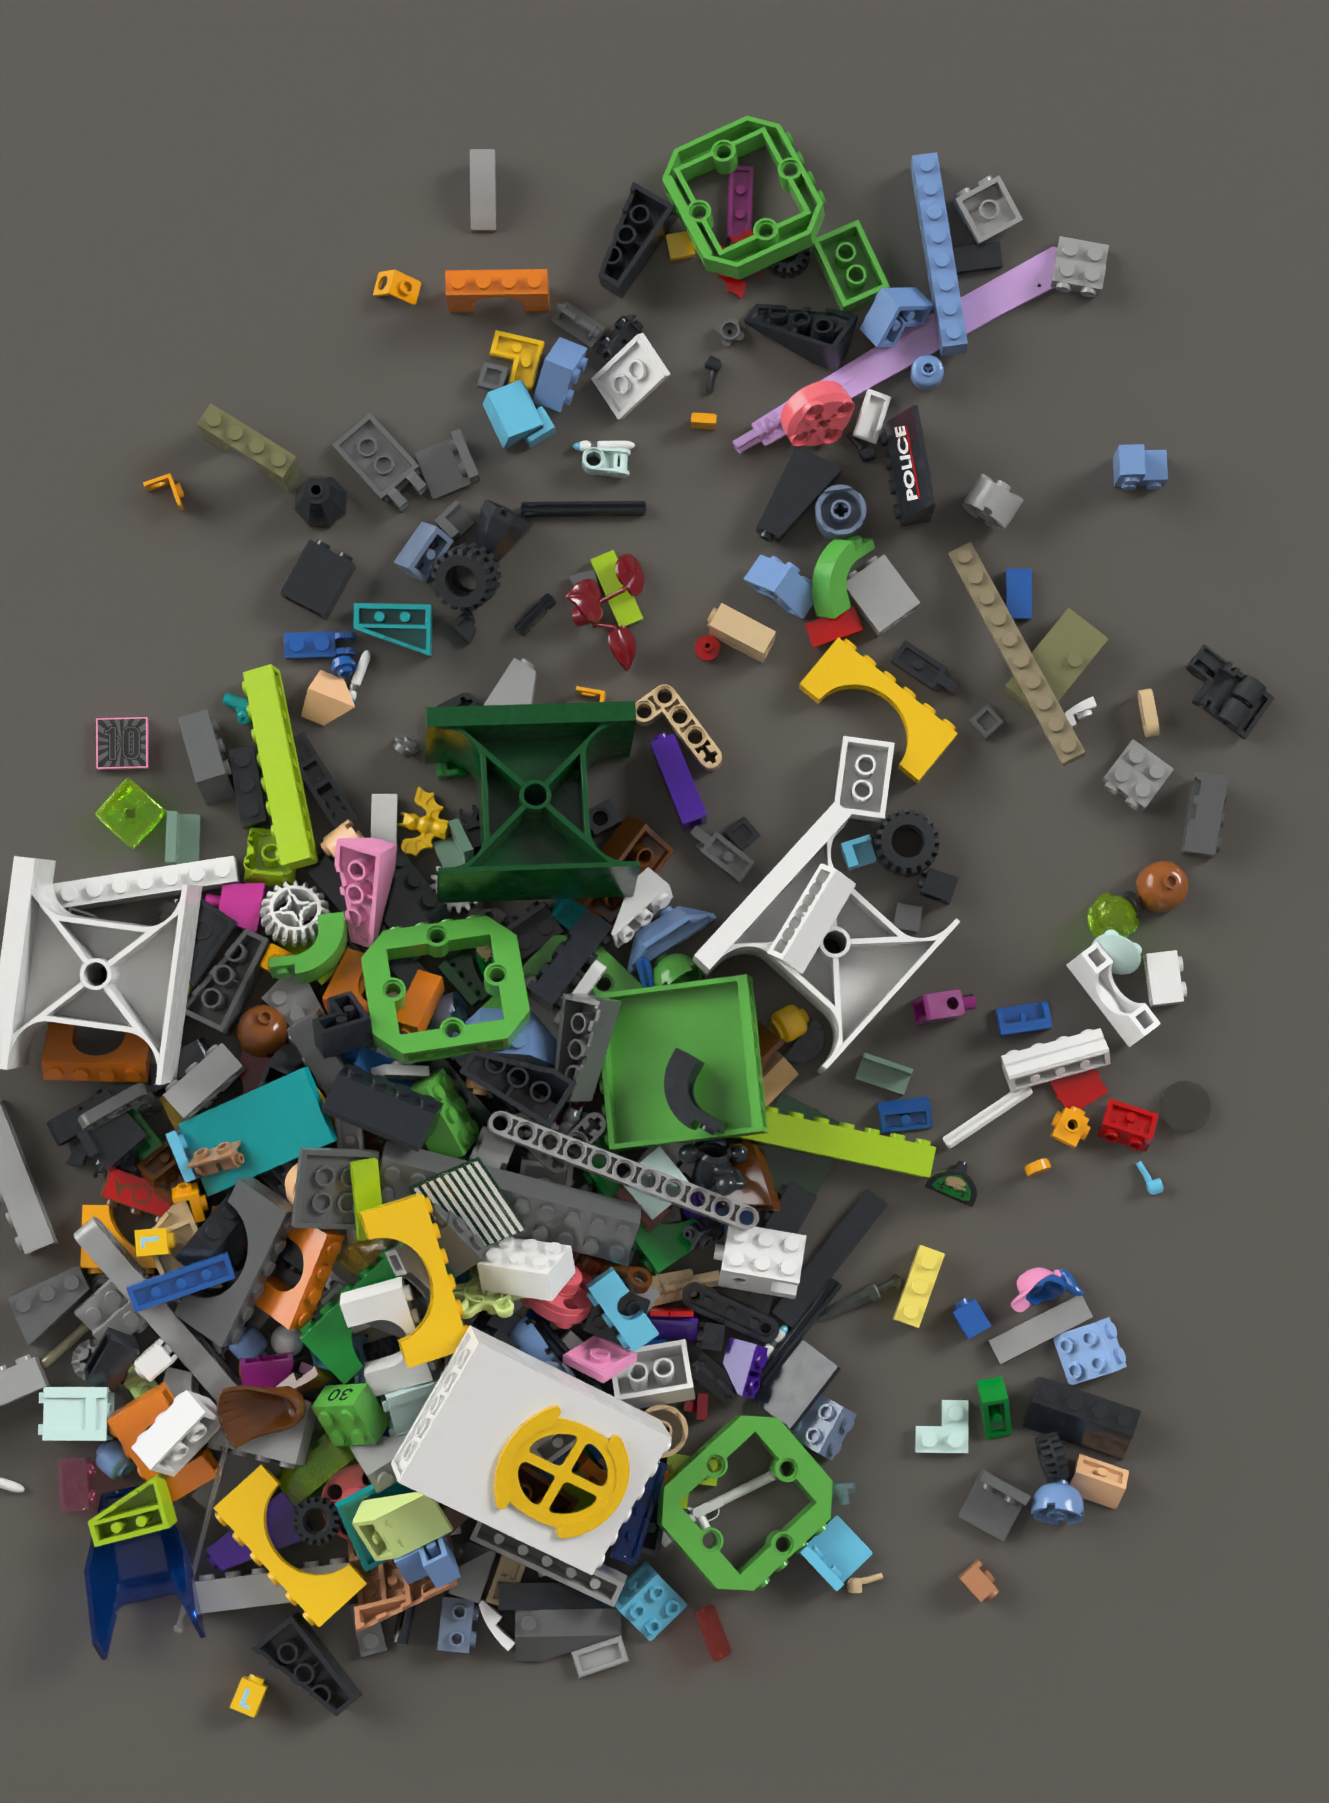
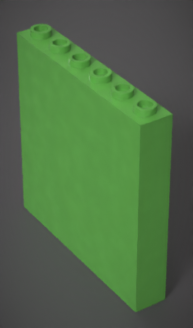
[595,974,768,1151]

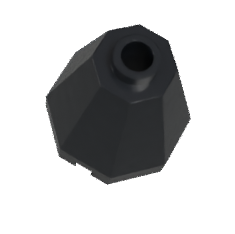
[295,475,347,528]
[476,500,533,563]

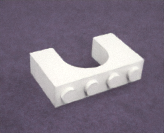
[340,1276,437,1396]

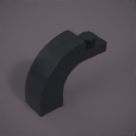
[664,1047,728,1135]

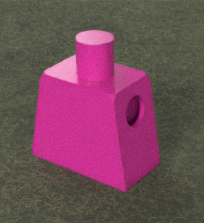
[205,883,267,935]

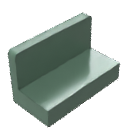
[165,811,201,865]
[433,819,475,868]
[855,1053,913,1096]

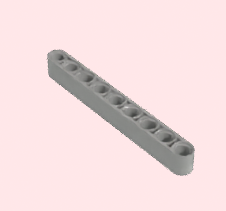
[74,1217,242,1401]

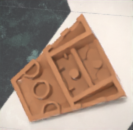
[347,1537,458,1633]

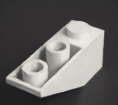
[611,867,673,948]

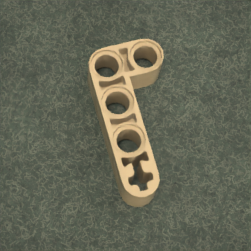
[636,684,722,772]

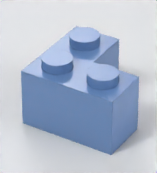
[860,287,934,348]
[532,337,588,412]
[1113,444,1168,490]
[744,554,813,619]
[394,1535,461,1589]

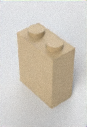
[707,603,776,663]

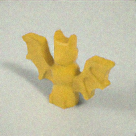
[397,787,450,857]

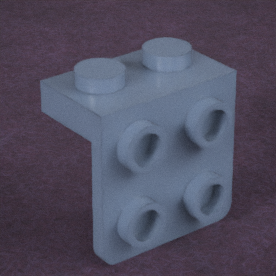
[787,1395,857,1460]

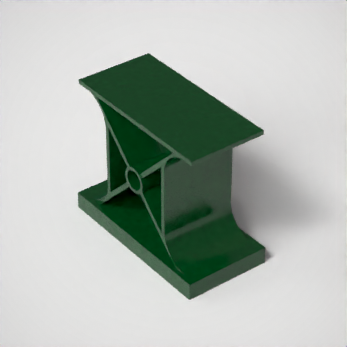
[424,701,640,903]

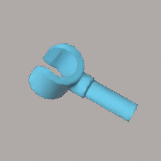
[1136,1161,1164,1195]

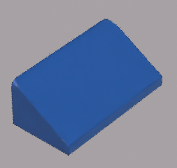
[877,1097,932,1134]

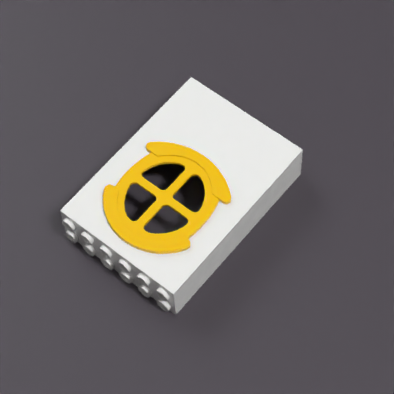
[391,1326,672,1575]

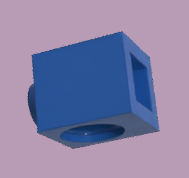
[951,1298,991,1340]

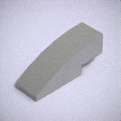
[470,149,496,232]

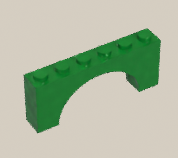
[569,1120,697,1276]
[299,1241,457,1385]

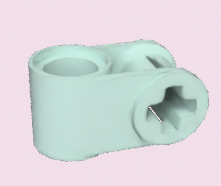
[582,447,631,478]

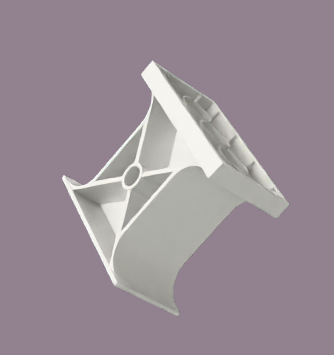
[692,801,960,1074]
[0,856,202,1085]

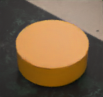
[1024,1158,1052,1177]

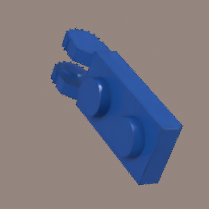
[284,631,356,660]

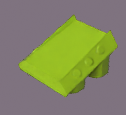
[244,827,296,888]

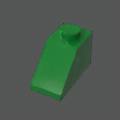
[977,1376,1012,1439]

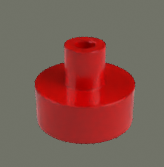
[695,635,720,662]

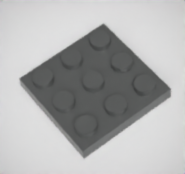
[291,1147,379,1230]

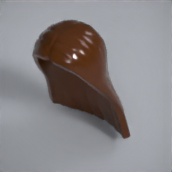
[216,1385,306,1449]

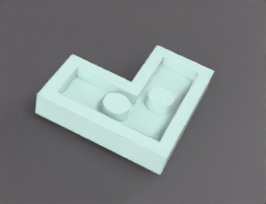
[915,1400,968,1453]

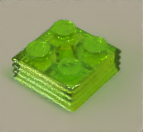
[94,778,167,849]

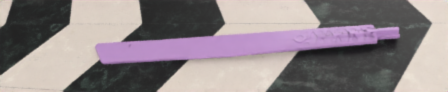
[732,246,1057,454]

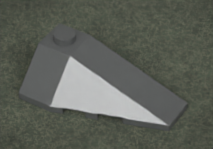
[515,1608,622,1661]

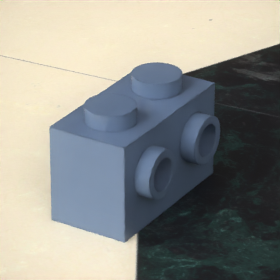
[393,522,454,582]
[437,1595,480,1653]

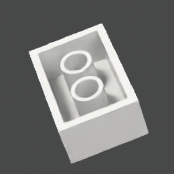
[834,736,895,823]
[477,1235,576,1301]
[612,1339,696,1409]
[131,1390,221,1477]

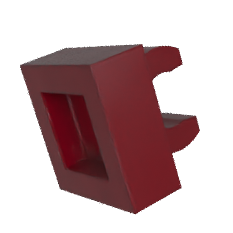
[684,1393,708,1420]

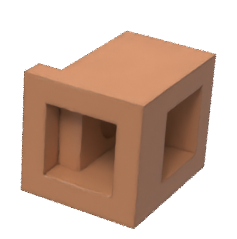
[958,1559,999,1602]

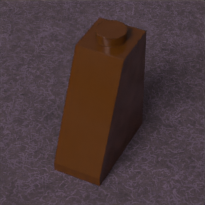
[722,1140,781,1211]

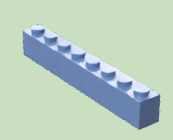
[910,152,968,356]

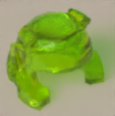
[1087,892,1139,938]

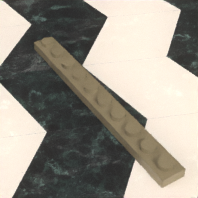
[948,542,1086,767]

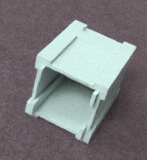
[380,1360,442,1437]
[38,1387,115,1441]

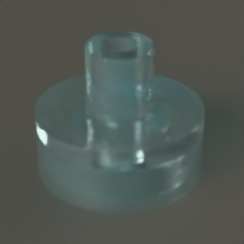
[832,1482,856,1505]

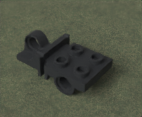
[1186,644,1275,739]

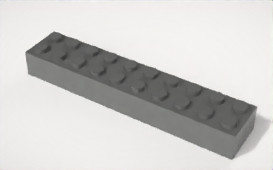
[379,1140,642,1264]

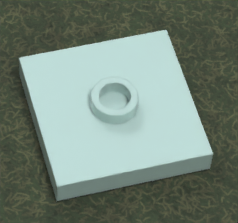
[621,1146,690,1220]

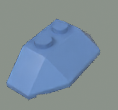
[627,906,717,975]
[451,1007,557,1067]

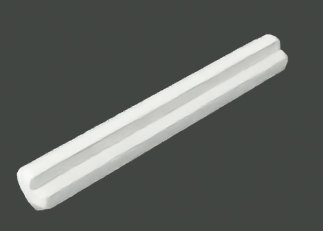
[943,1087,1033,1149]

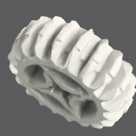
[260,880,330,948]

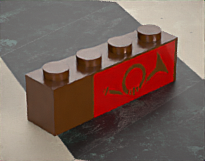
[100,1169,211,1228]

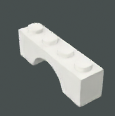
[1066,941,1161,1047]

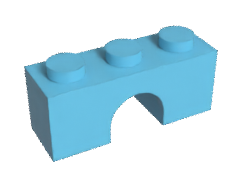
[586,1266,659,1352]

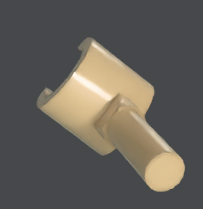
[847,1573,883,1593]

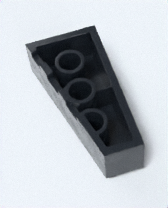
[598,182,678,298]
[526,908,613,1013]
[251,1611,363,1716]

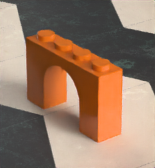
[445,269,550,313]
[322,948,445,1034]
[41,1022,153,1083]
[255,1228,345,1330]
[106,1382,222,1503]

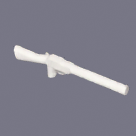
[661,1467,784,1548]

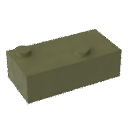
[1003,607,1109,716]

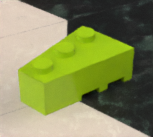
[88,1473,177,1547]

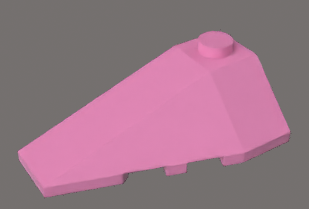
[335,838,397,948]

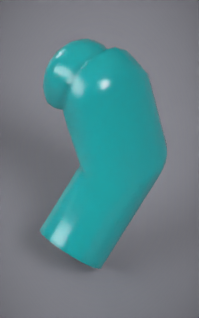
[222,693,252,725]

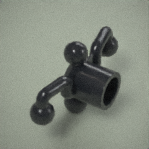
[678,1138,749,1195]

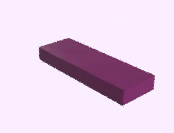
[727,165,754,241]

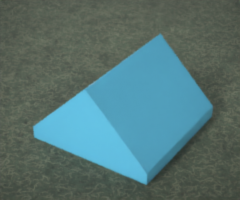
[483,380,543,449]

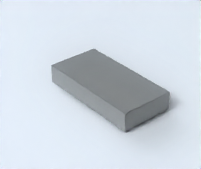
[571,1635,629,1678]

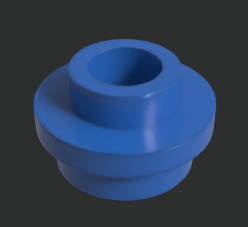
[331,656,357,678]

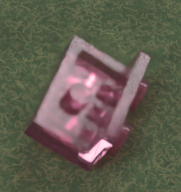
[57,1457,97,1512]

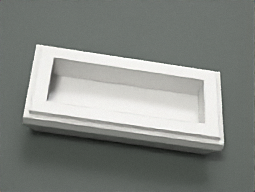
[852,388,891,444]

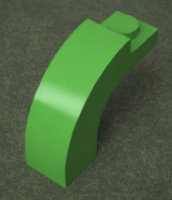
[812,535,875,619]
[268,912,348,985]

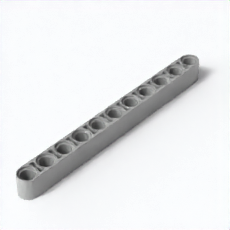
[487,1111,759,1231]

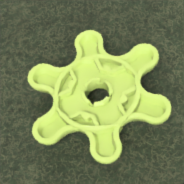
[452,1265,527,1319]

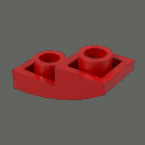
[804,606,864,648]

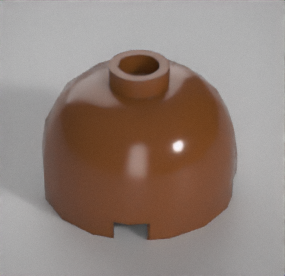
[1136,861,1189,913]
[236,1004,288,1058]

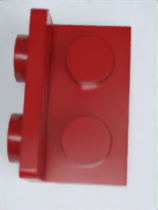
[1097,1098,1159,1152]

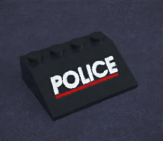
[880,405,936,527]

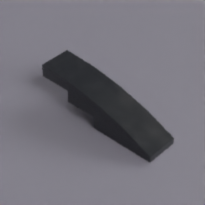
[294,731,358,829]
[498,1581,603,1610]

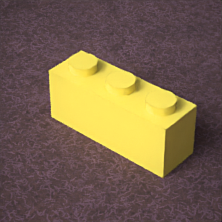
[893,1245,945,1328]

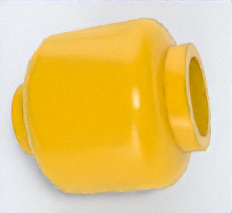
[769,1004,809,1042]

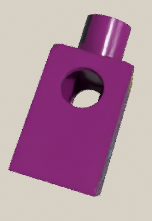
[911,989,976,1026]

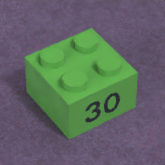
[311,1383,390,1446]

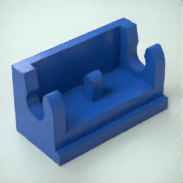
[995,1001,1052,1037]

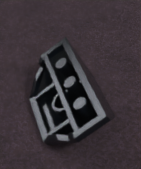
[174,1186,248,1268]

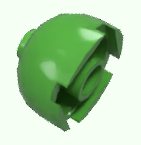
[652,953,703,986]

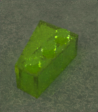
[279,1433,355,1507]

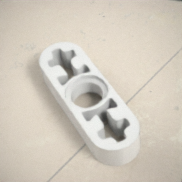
[553,960,607,1025]

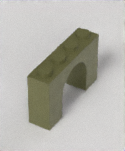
[197,403,303,492]

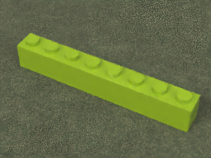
[242,664,318,870]
[734,1106,936,1179]

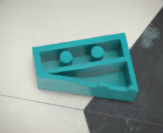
[353,603,433,656]

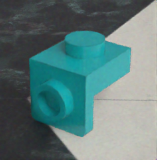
[551,899,586,931]

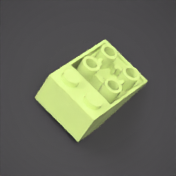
[352,1492,453,1561]

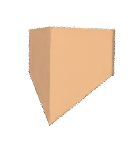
[301,670,355,726]

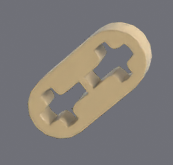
[1137,688,1159,738]

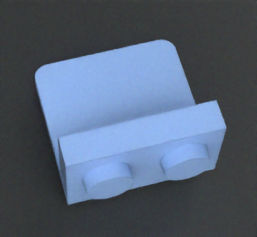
[1053,1317,1127,1385]

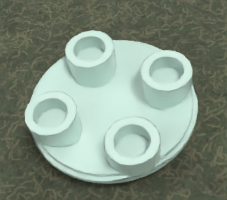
[1091,930,1142,975]

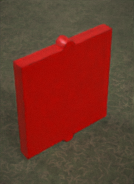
[1048,1069,1108,1109]
[649,1307,694,1317]

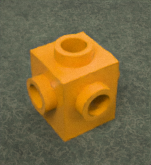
[1050,1106,1090,1148]

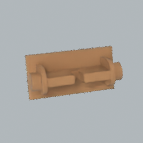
[187,1141,244,1176]

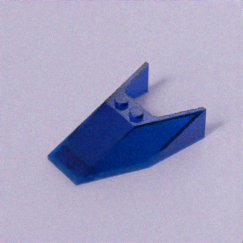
[84,1485,206,1660]

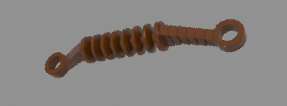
[572,1251,652,1294]

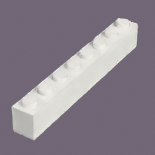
[53,856,241,910]

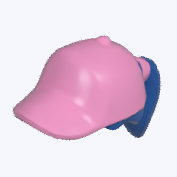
[1011,1267,1084,1312]

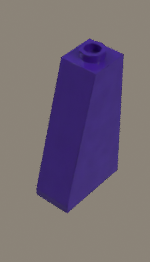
[650,732,707,831]
[206,1491,314,1571]

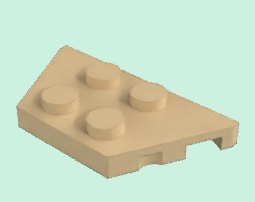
[152,1201,224,1288]

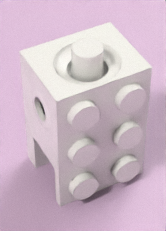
[713,1225,806,1299]

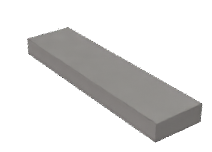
[988,1296,1093,1364]

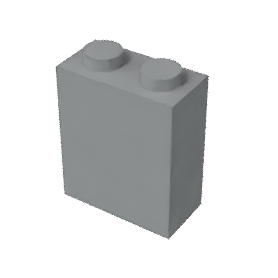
[846,555,920,637]

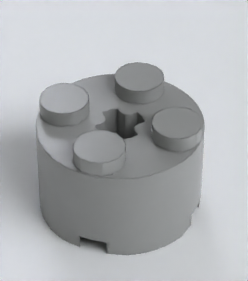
[962,473,1024,531]
[469,1126,516,1170]

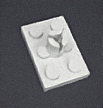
[591,333,671,420]

